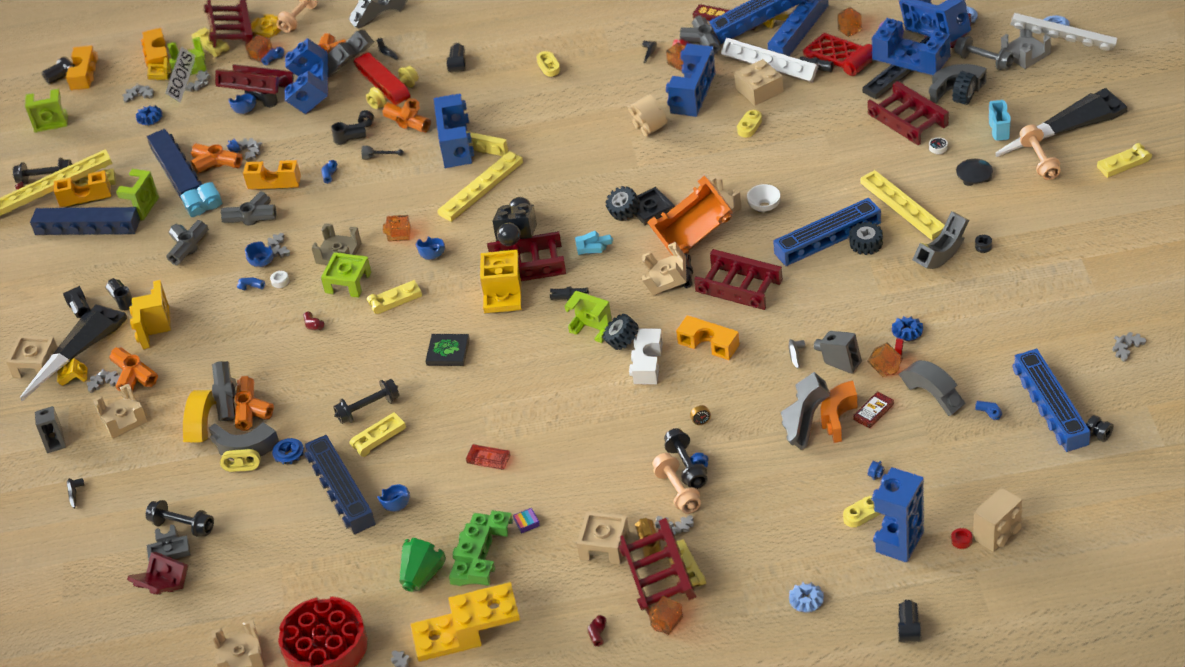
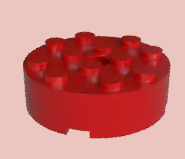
[278,596,368,667]

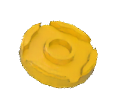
[251,14,281,39]

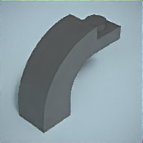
[929,64,987,103]
[912,211,970,269]
[899,360,966,416]
[209,422,279,460]

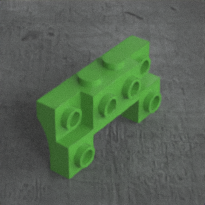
[449,510,513,586]

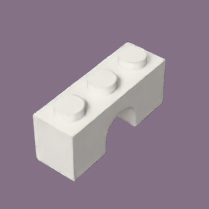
[629,329,663,384]

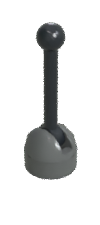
[362,146,404,159]

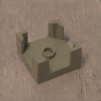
[312,223,362,265]

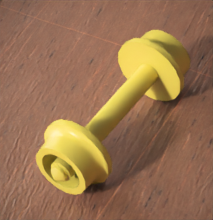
[366,66,419,109]

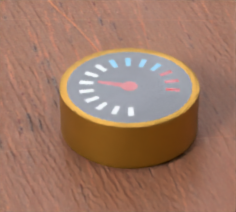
[690,405,711,425]

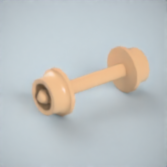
[277,0,318,32]
[1020,125,1061,180]
[653,453,701,514]

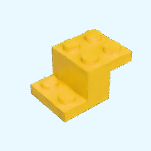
[480,250,522,314]
[129,280,171,349]

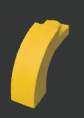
[183,390,216,442]

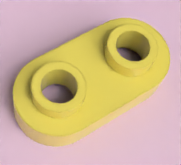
[537,51,560,77]
[737,110,762,138]
[220,449,261,472]
[843,496,880,527]

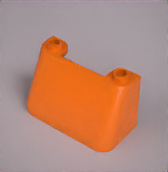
[647,175,733,256]

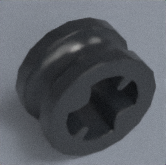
[358,110,374,127]
[975,235,992,253]

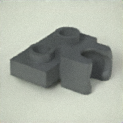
[147,525,190,561]

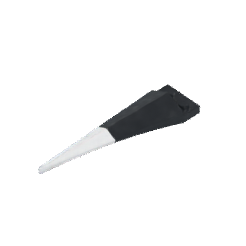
[996,88,1128,157]
[20,304,127,401]

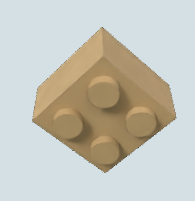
[734,59,783,106]
[973,487,1022,552]

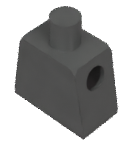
[814,331,862,374]
[35,406,66,453]

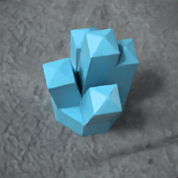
[575,231,613,255]

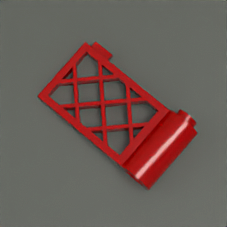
[803,33,873,76]

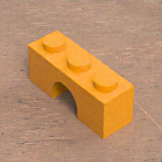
[141,28,170,67]
[66,45,98,90]
[243,160,301,189]
[54,170,111,208]
[676,315,740,360]

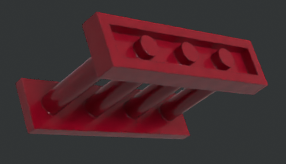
[204,0,253,48]
[215,64,294,94]
[868,81,949,146]
[487,231,566,282]
[694,249,783,310]
[619,518,697,617]

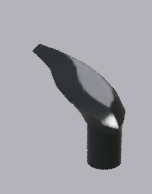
[376,38,399,60]
[642,41,657,63]
[67,478,84,509]

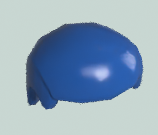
[229,94,256,114]
[416,237,446,260]
[245,241,274,267]
[377,484,410,512]

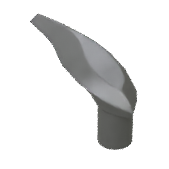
[789,339,805,369]

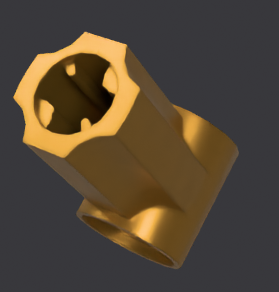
[635,517,662,557]

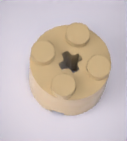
[628,94,667,136]

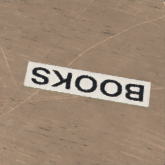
[165,47,195,103]

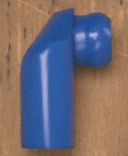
[261,47,284,65]
[321,160,338,183]
[237,277,265,291]
[975,400,1002,420]

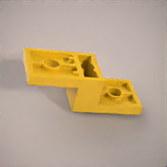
[410,582,520,662]

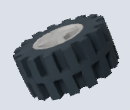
[952,71,977,105]
[605,186,641,221]
[849,222,883,255]
[603,313,639,350]

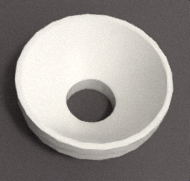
[747,184,780,213]

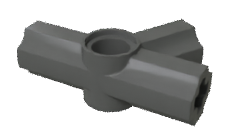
[680,16,720,55]
[221,191,277,226]
[166,220,209,266]
[212,361,237,421]

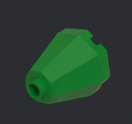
[399,538,446,592]

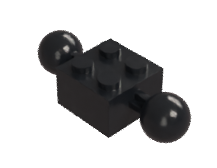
[492,197,537,246]

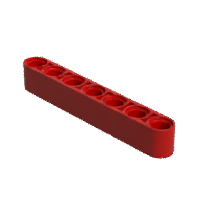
[353,52,411,106]

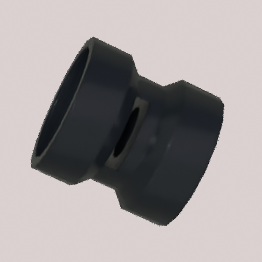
[1086,415,1114,442]

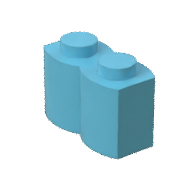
[989,100,1011,141]
[180,182,223,217]

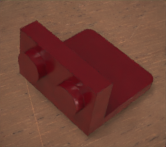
[127,552,189,595]

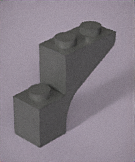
[349,0,408,28]
[328,29,375,77]
[781,372,830,450]

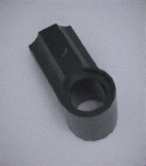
[447,43,466,72]
[42,57,76,85]
[245,90,278,108]
[331,122,367,145]
[105,278,132,311]
[63,286,90,318]
[898,600,921,642]

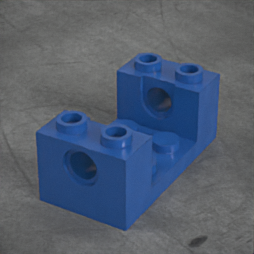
[899,0,971,42]
[872,18,951,75]
[285,38,328,114]
[666,44,716,117]
[433,93,474,168]
[872,467,924,563]

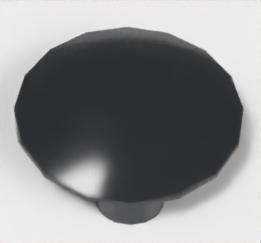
[956,158,993,186]

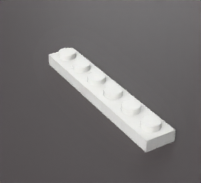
[1010,13,1117,51]
[721,38,818,82]

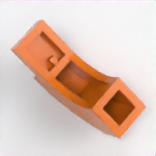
[820,380,858,443]

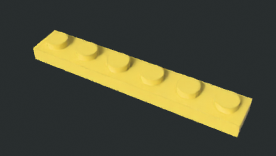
[438,151,523,222]
[861,170,945,240]

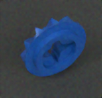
[135,105,163,125]
[892,316,923,341]
[272,438,304,465]

